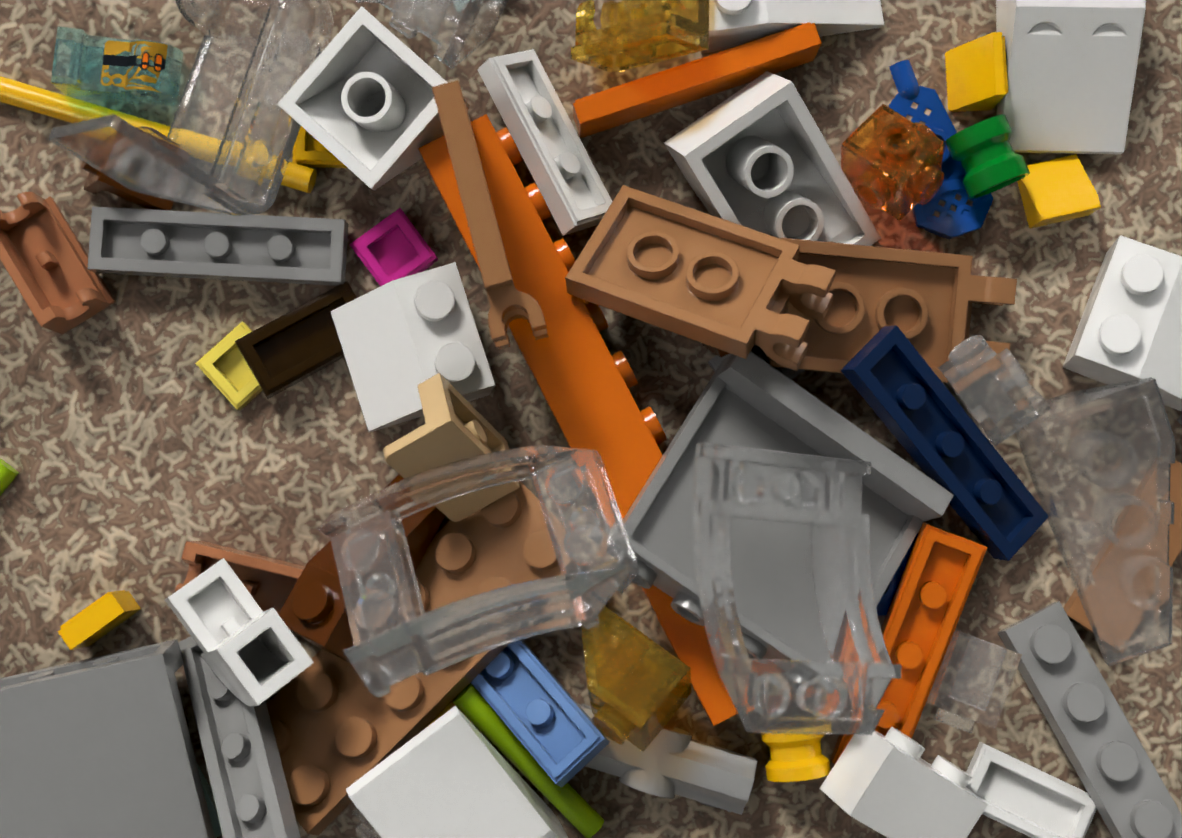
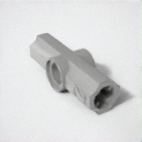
[578,703,758,815]

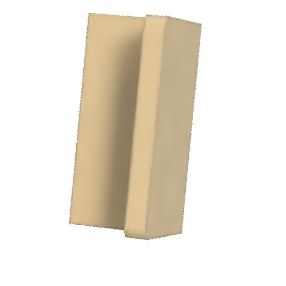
[383,373,520,522]

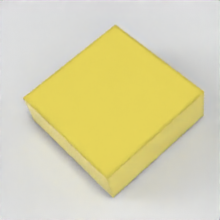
[195,321,262,411]

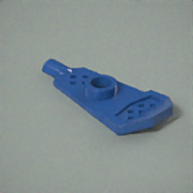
[889,60,994,240]

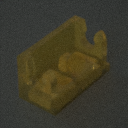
[571,0,709,72]

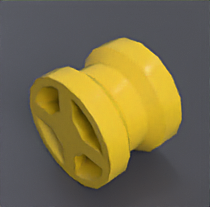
[760,719,831,782]

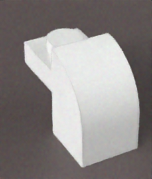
[165,558,314,706]

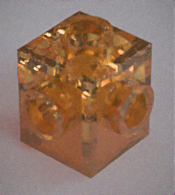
[841,104,944,221]

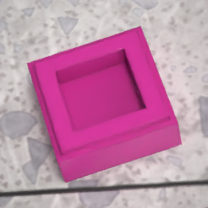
[349,208,438,286]

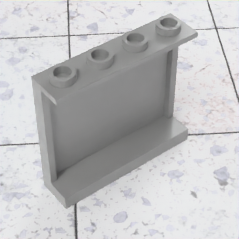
[603,351,954,700]
[0,639,215,838]

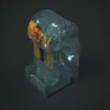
[51,26,183,106]

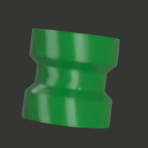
[945,114,1030,200]

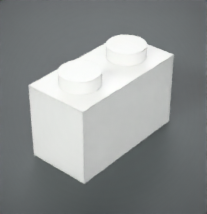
[820,722,988,838]

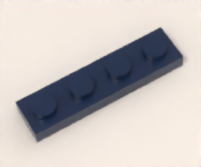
[841,325,1049,561]

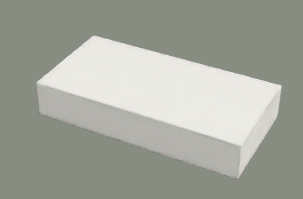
[966,742,1097,838]

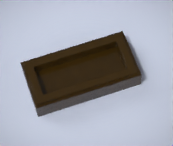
[235,281,357,399]

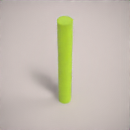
[453,684,604,838]

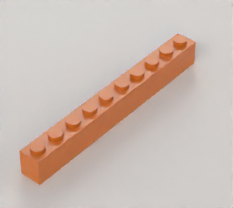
[418,114,784,726]

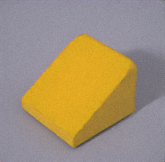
[945,32,1008,112]
[1017,154,1101,229]

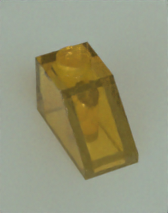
[579,593,692,752]

